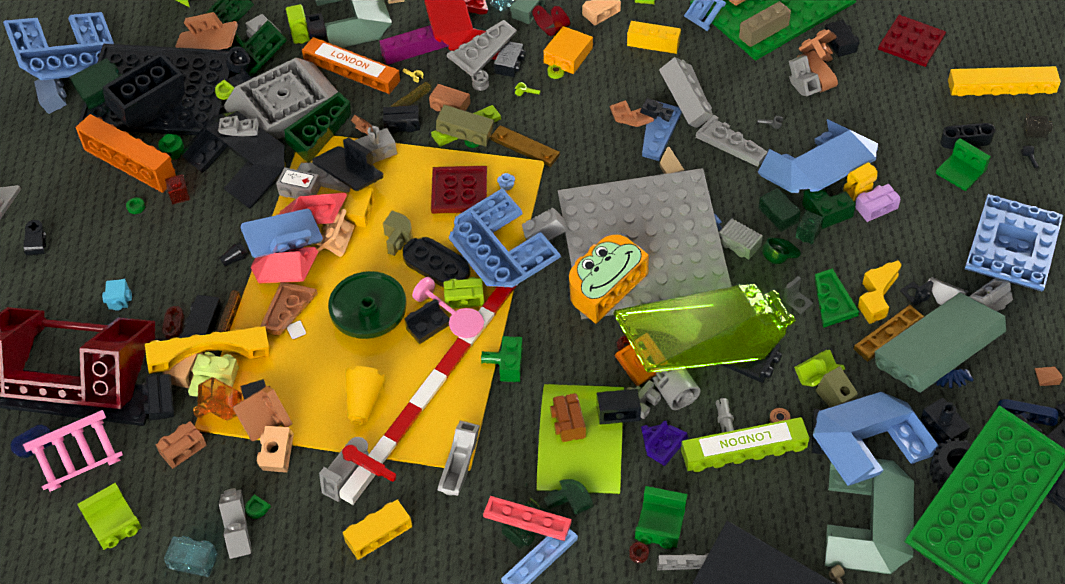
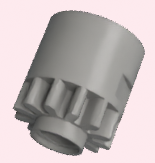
[653,361,700,410]

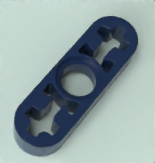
[997,399,1058,426]

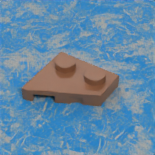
[351,115,373,135]

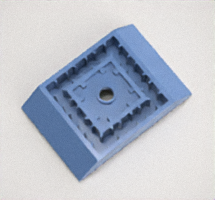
[965,194,1063,292]

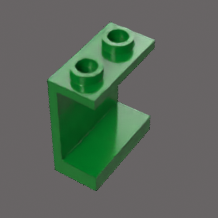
[635,486,687,549]

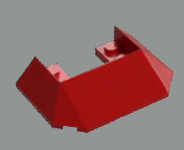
[424,0,500,60]

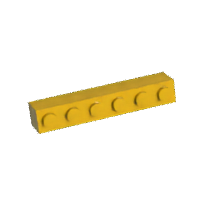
[948,66,1061,96]

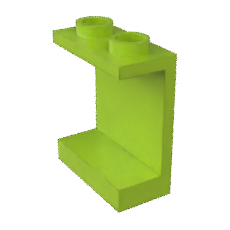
[77,483,142,550]

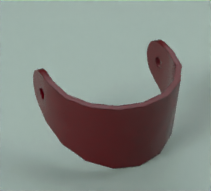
[532,6,571,36]

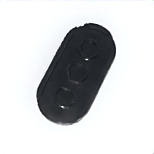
[403,237,470,287]

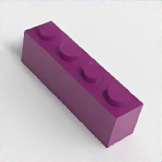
[379,25,448,65]

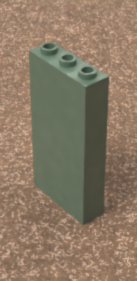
[875,293,1006,393]

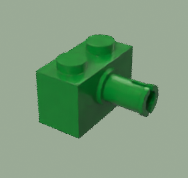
[481,336,523,382]

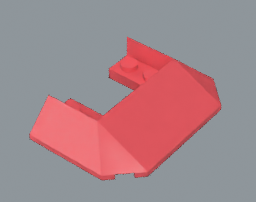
[251,193,347,283]

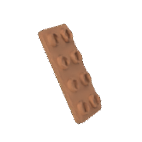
[176,12,238,50]

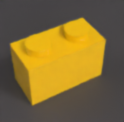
[341,187,375,228]

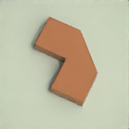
[610,100,654,127]

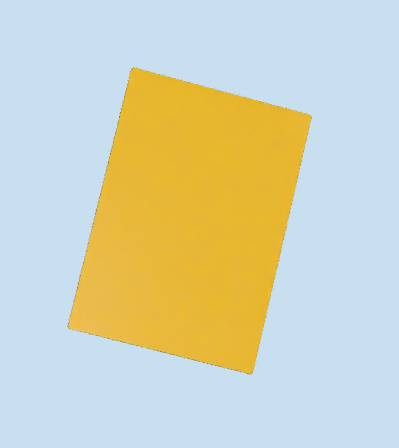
[195,135,544,471]

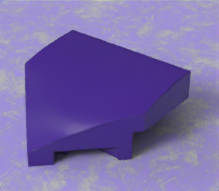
[641,421,688,466]

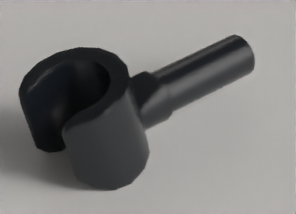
[1021,146,1039,168]

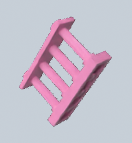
[23,410,123,491]

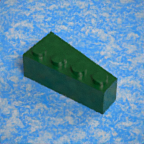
[284,92,351,163]

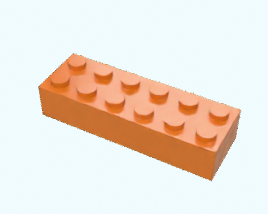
[75,114,177,193]

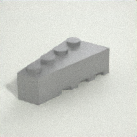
[659,57,714,128]

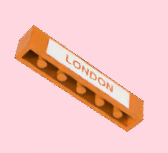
[302,37,400,94]

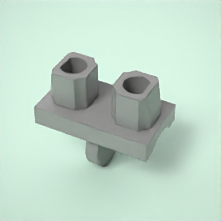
[627,380,661,419]

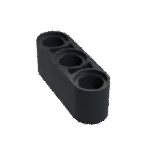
[940,123,995,149]

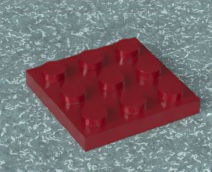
[878,15,946,67]
[431,166,487,214]

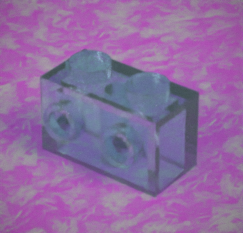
[164,536,218,577]

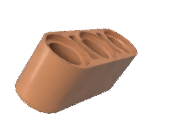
[797,50,838,93]

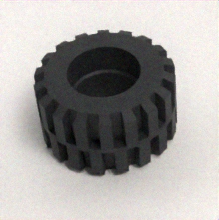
[929,438,973,490]

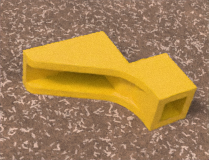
[858,260,901,324]

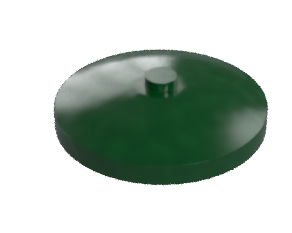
[328,271,407,339]

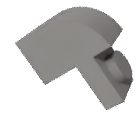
[789,55,822,96]

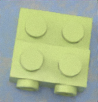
[188,352,239,400]

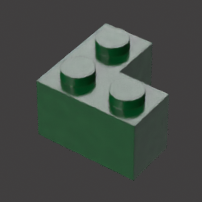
[802,189,856,230]

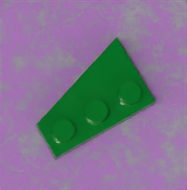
[814,268,859,328]

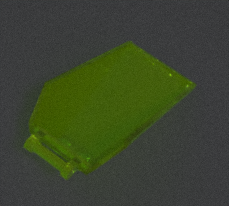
[613,284,796,373]

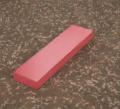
[483,496,572,541]

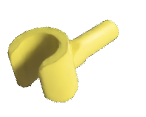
[403,68,423,83]

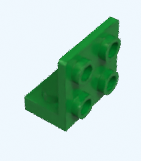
[936,138,991,191]

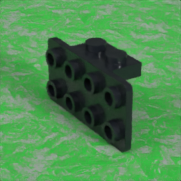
[312,137,384,191]

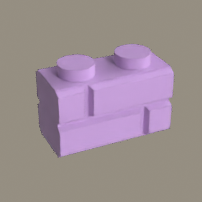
[855,184,900,222]

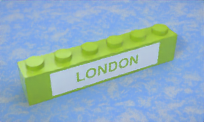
[681,417,809,472]

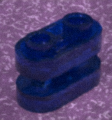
[11,425,52,458]

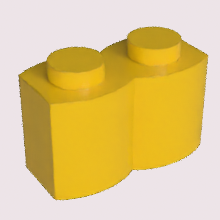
[843,162,877,201]

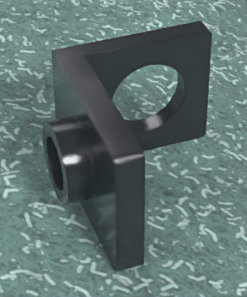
[900,280,934,306]

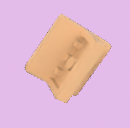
[316,209,355,257]

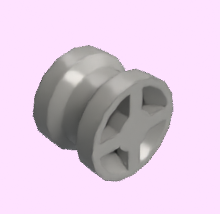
[472,70,489,91]

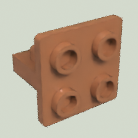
[799,29,836,62]

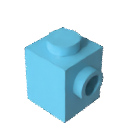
[102,279,132,310]

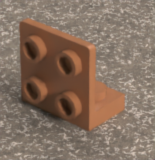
[233,386,293,441]

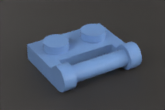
[684,0,726,32]

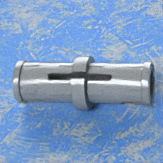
[716,398,734,433]

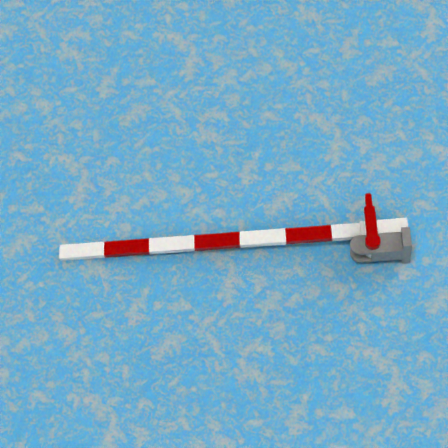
[319,284,518,505]

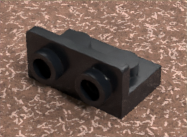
[405,299,450,344]

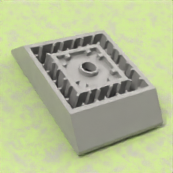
[223,58,338,140]

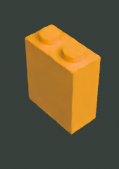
[544,26,593,74]

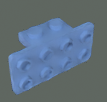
[240,209,323,258]

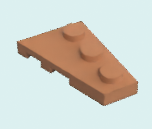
[260,282,318,335]

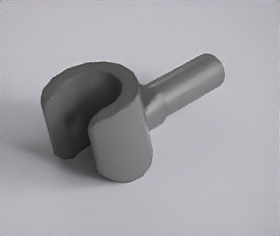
[757,116,783,129]

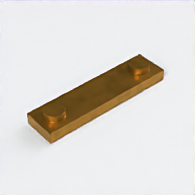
[490,125,560,167]
[854,305,924,362]

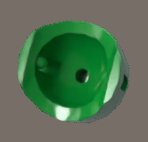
[158,134,184,160]

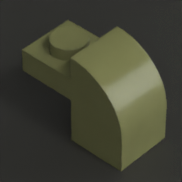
[383,211,413,256]

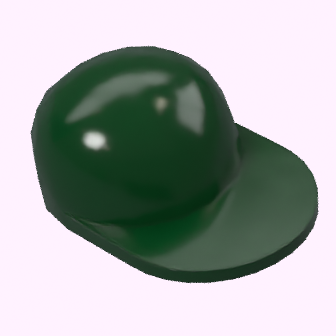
[762,238,801,264]

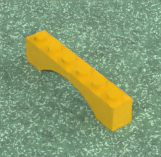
[145,326,269,374]

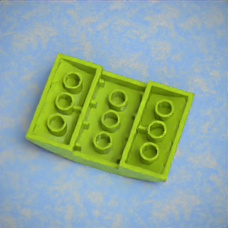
[537,384,624,494]

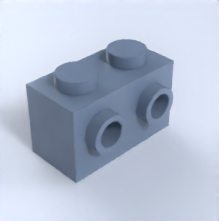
[34,78,67,114]

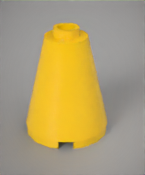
[345,366,386,425]

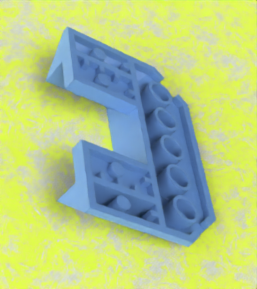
[3,12,114,80]
[758,119,878,193]
[449,188,561,288]
[813,392,939,486]

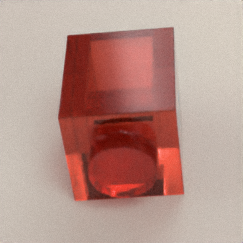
[165,174,190,205]

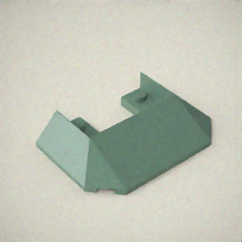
[315,0,392,48]
[825,458,914,574]

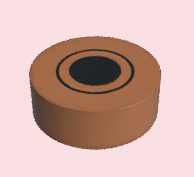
[769,408,790,423]

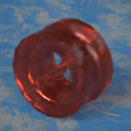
[629,542,649,563]

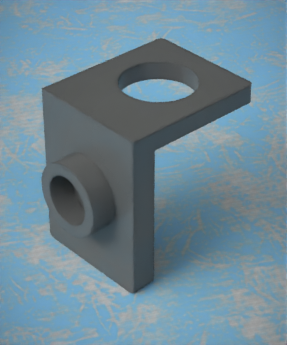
[783,276,813,314]

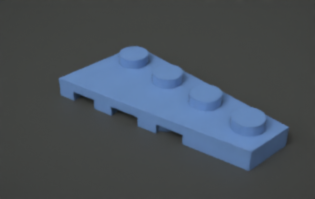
[642,101,682,161]

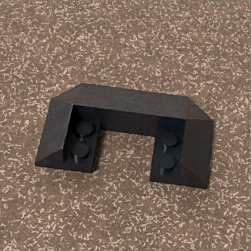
[179,111,286,209]

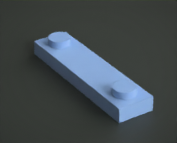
[501,529,578,584]

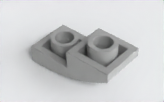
[218,116,259,136]

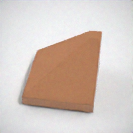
[1035,367,1063,386]

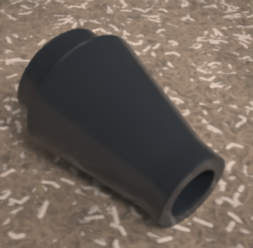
[219,242,248,267]

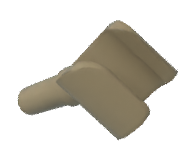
[829,565,845,584]

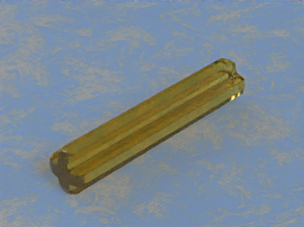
[390,82,431,107]

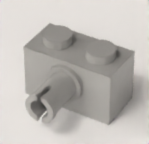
[354,126,397,164]

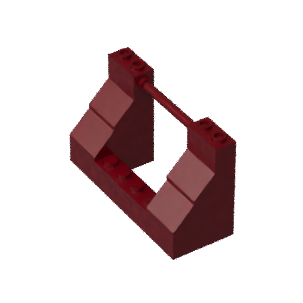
[0,307,155,409]

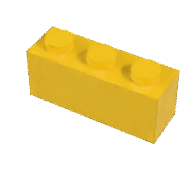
[627,21,681,54]
[343,500,412,560]

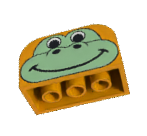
[569,235,649,324]

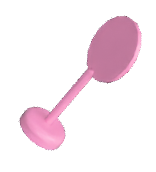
[412,277,484,338]

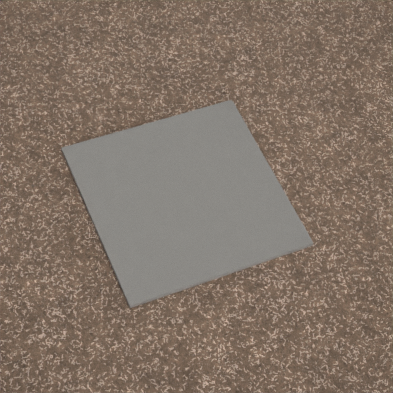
[558,168,734,319]

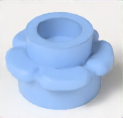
[497,173,515,190]

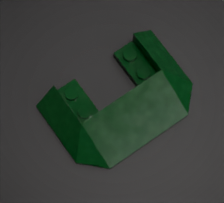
[205,0,287,78]

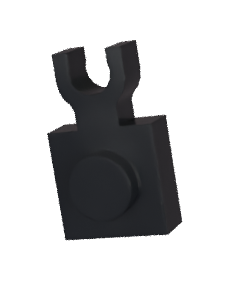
[640,98,674,122]

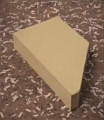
[660,147,684,174]

